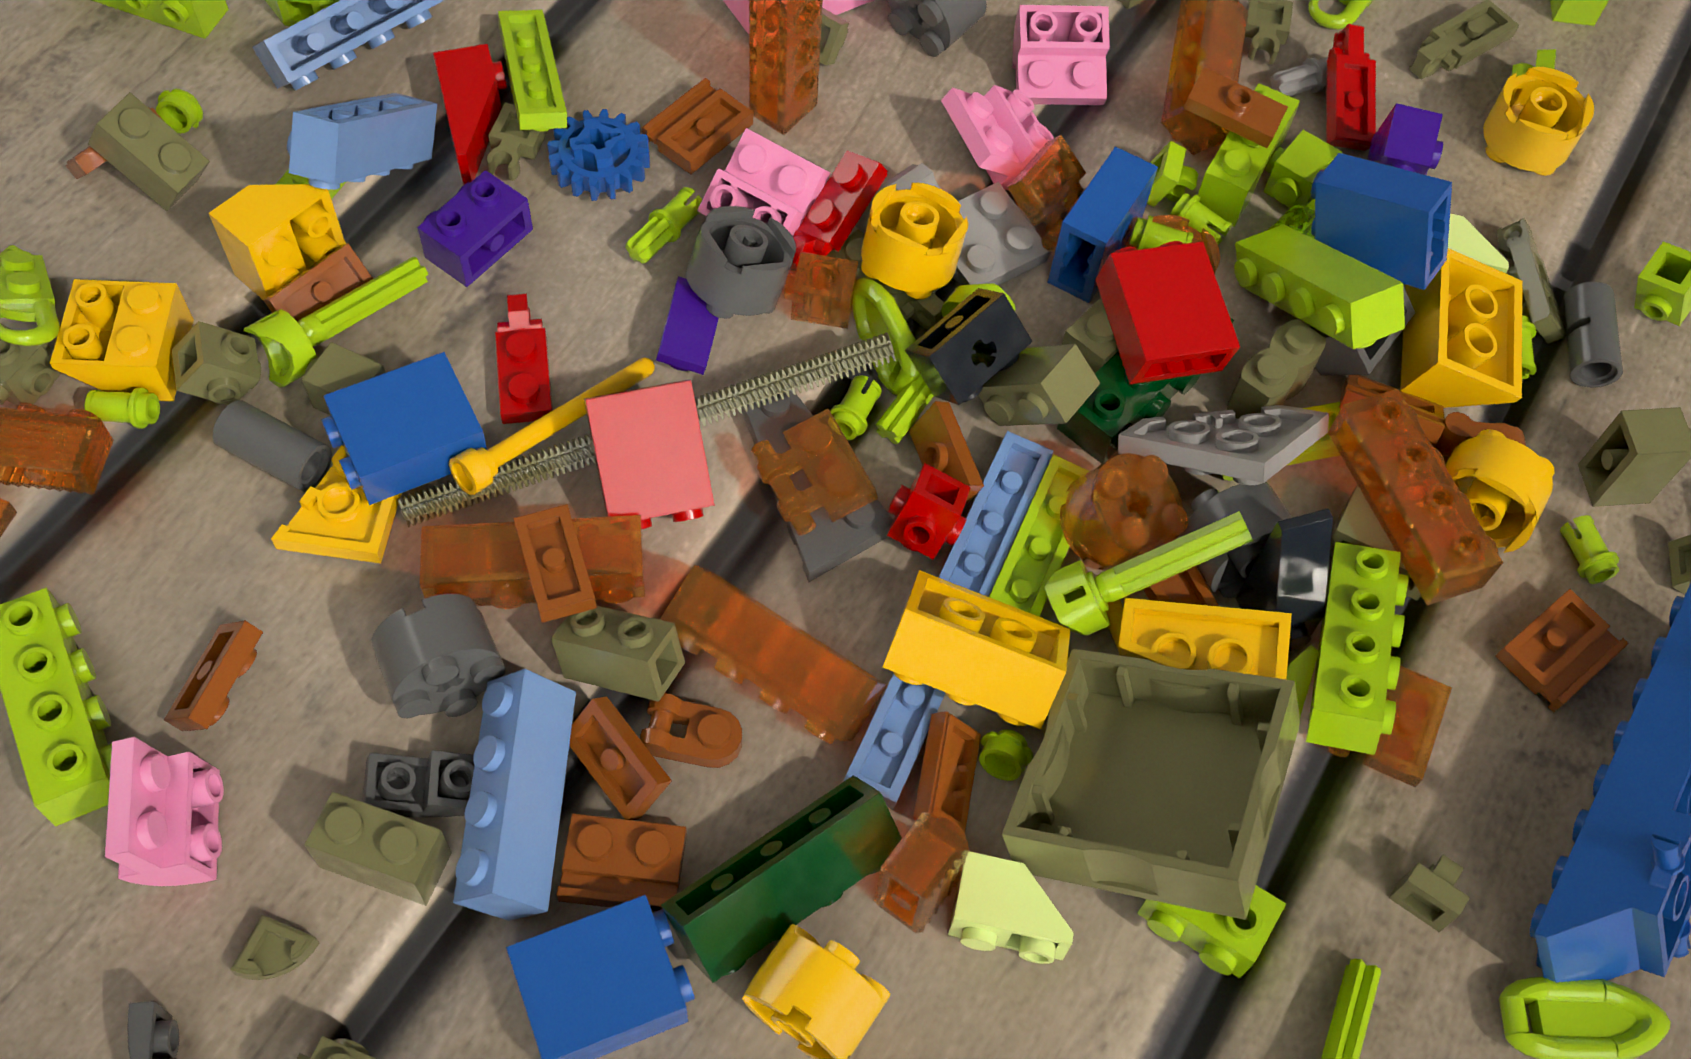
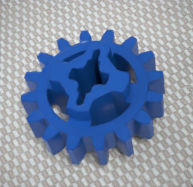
[548,109,650,201]

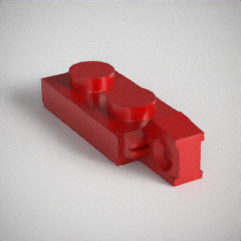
[1326,24,1376,151]
[791,150,888,278]
[495,293,553,424]

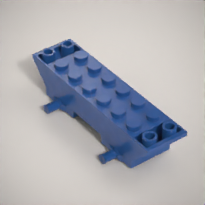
[1530,583,1691,983]

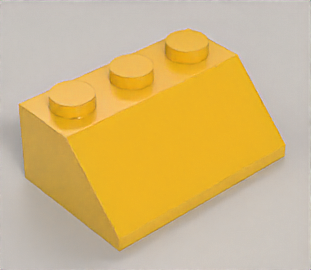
[1400,248,1523,408]
[883,570,1070,729]

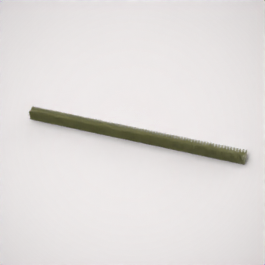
[398,332,896,527]

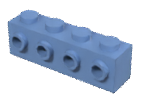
[252,0,444,91]
[287,93,437,189]
[453,669,576,921]

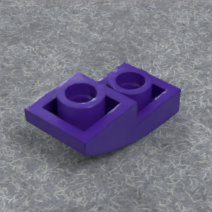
[656,276,719,375]

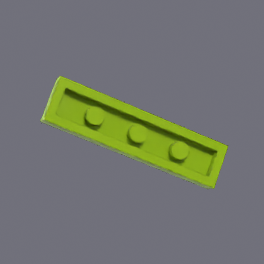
[498,10,567,131]
[989,454,1100,617]

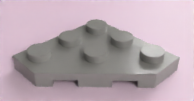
[1118,405,1329,485]

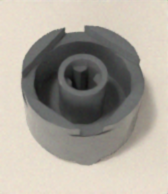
[888,0,986,57]
[685,206,796,319]
[1180,482,1293,598]
[371,594,506,718]

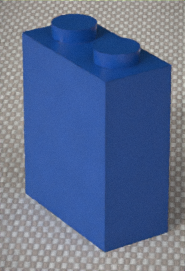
[1047,147,1158,303]
[1311,153,1452,290]
[321,352,487,505]
[506,895,695,1059]

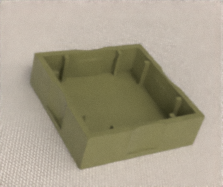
[1002,649,1300,920]

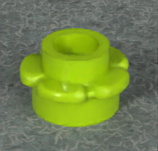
[155,88,203,134]
[979,729,1034,781]

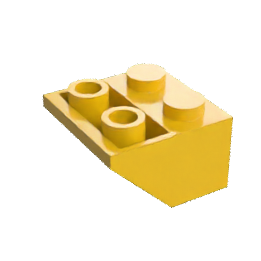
[209,184,346,300]
[50,279,194,402]

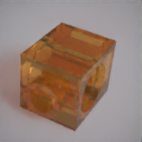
[784,252,858,329]

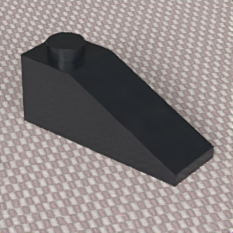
[1236,508,1333,651]

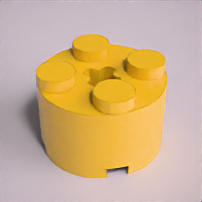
[1483,67,1594,176]
[861,183,968,299]
[1428,429,1555,553]
[742,924,891,1059]

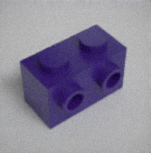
[1367,103,1443,175]
[417,170,533,287]

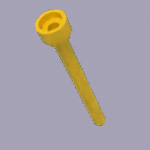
[449,357,655,495]

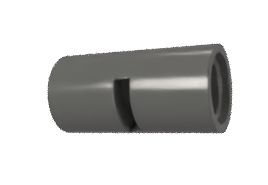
[1563,282,1623,388]
[213,400,332,492]

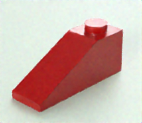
[433,43,507,185]

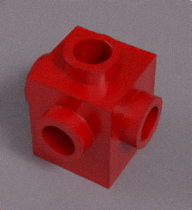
[887,463,971,560]

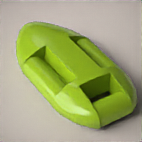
[852,277,920,396]
[1498,976,1671,1059]

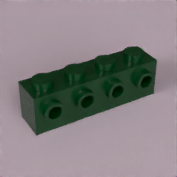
[1057,317,1234,464]
[661,775,906,983]

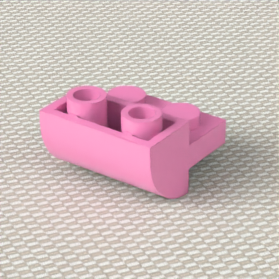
[1012,5,1110,105]
[941,85,1062,190]
[697,128,831,237]
[105,737,224,886]

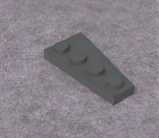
[742,390,893,582]

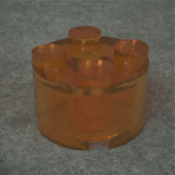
[1060,453,1188,571]

